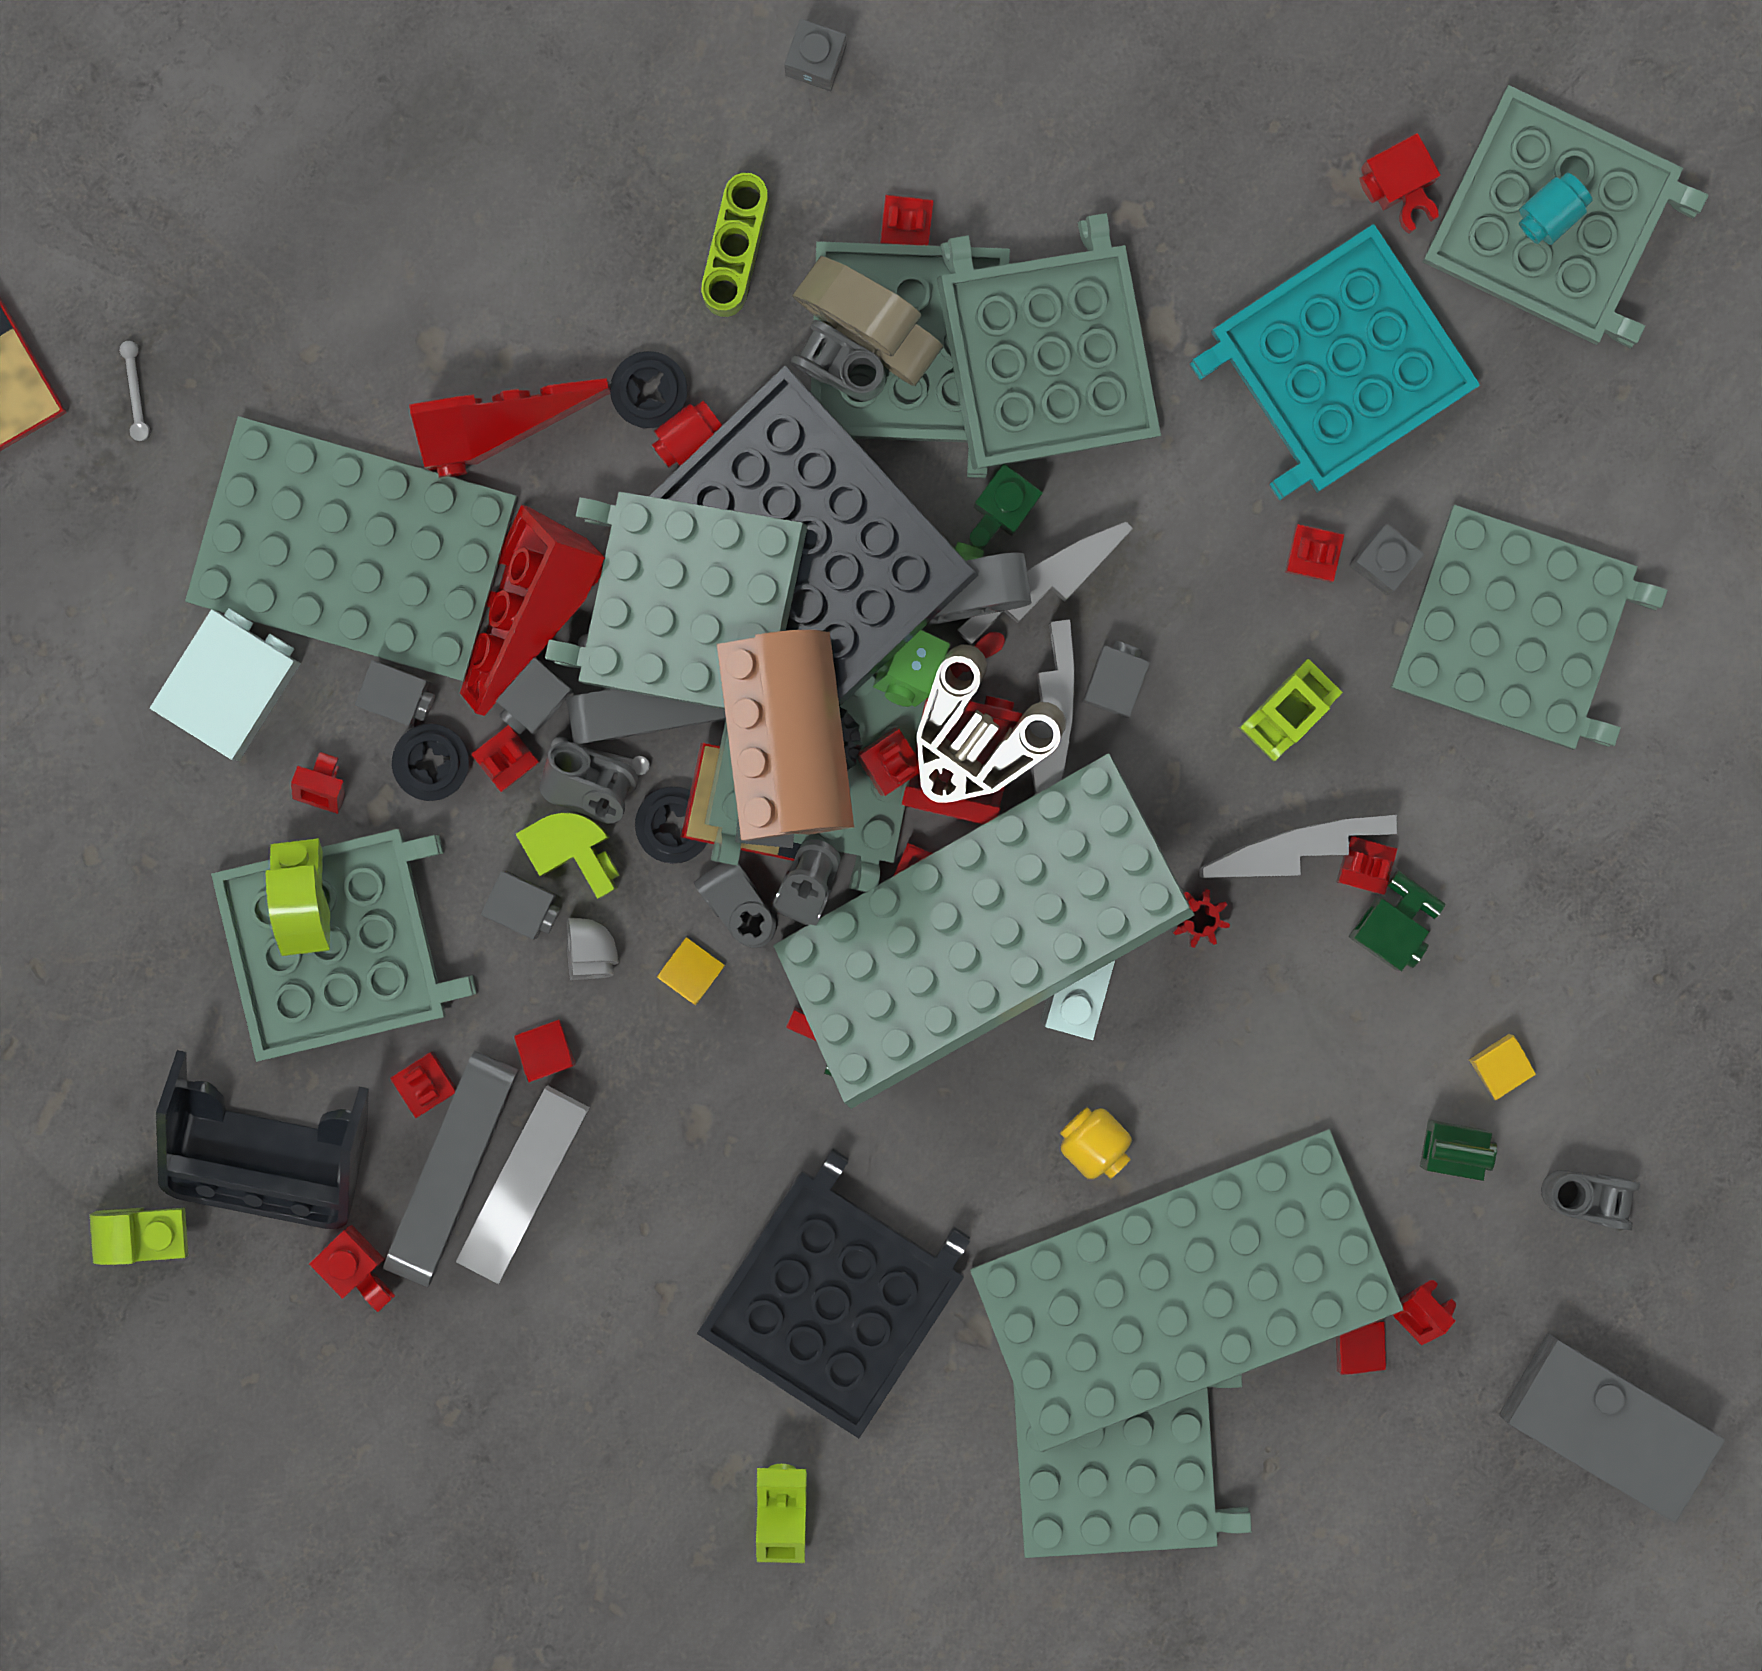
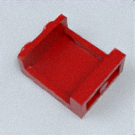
[901,696,1022,825]

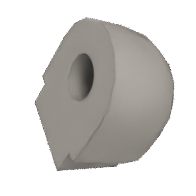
[567,918,619,980]

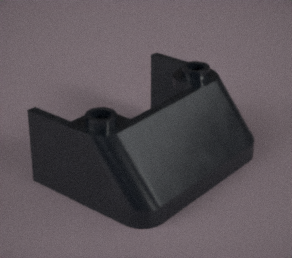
[156,1050,369,1229]

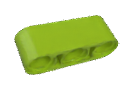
[701,173,769,317]

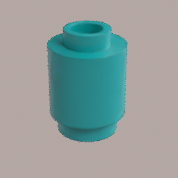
[1519,172,1593,245]

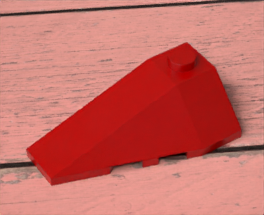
[409,378,610,478]
[460,505,605,716]

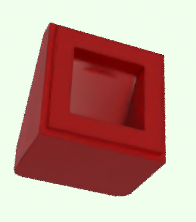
[514,1019,576,1083]
[1336,1321,1386,1375]

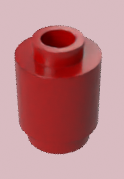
[652,401,722,468]

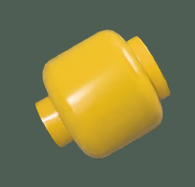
[1060,1107,1132,1179]

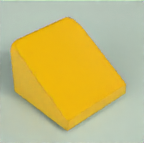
[657,937,725,1005]
[1469,1034,1536,1101]

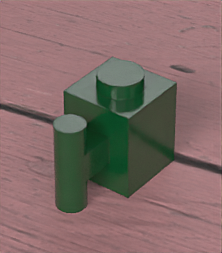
[969,464,1043,550]
[1348,871,1446,972]
[1420,1120,1497,1181]

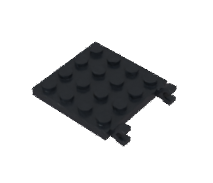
[697,1148,970,1439]

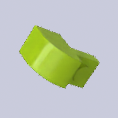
[516,813,620,899]
[265,838,330,956]
[89,1207,189,1265]
[756,1464,807,1563]

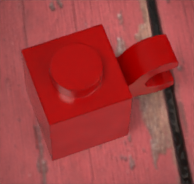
[1359,133,1441,234]
[309,1225,396,1312]

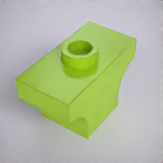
[1239,659,1343,762]

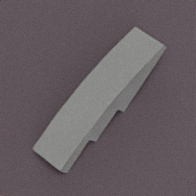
[957,522,1133,645]
[1029,619,1074,795]
[1199,815,1397,878]
[456,1085,590,1284]

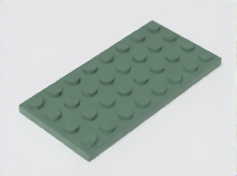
[773,753,1195,1109]
[970,1129,1403,1452]

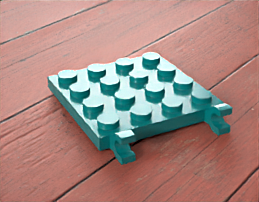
[1189,224,1480,501]

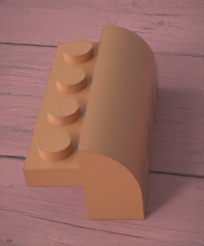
[717,630,854,841]

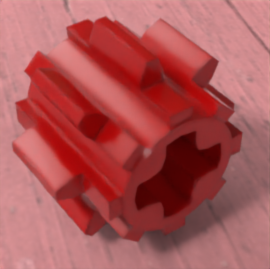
[1172,889,1230,948]

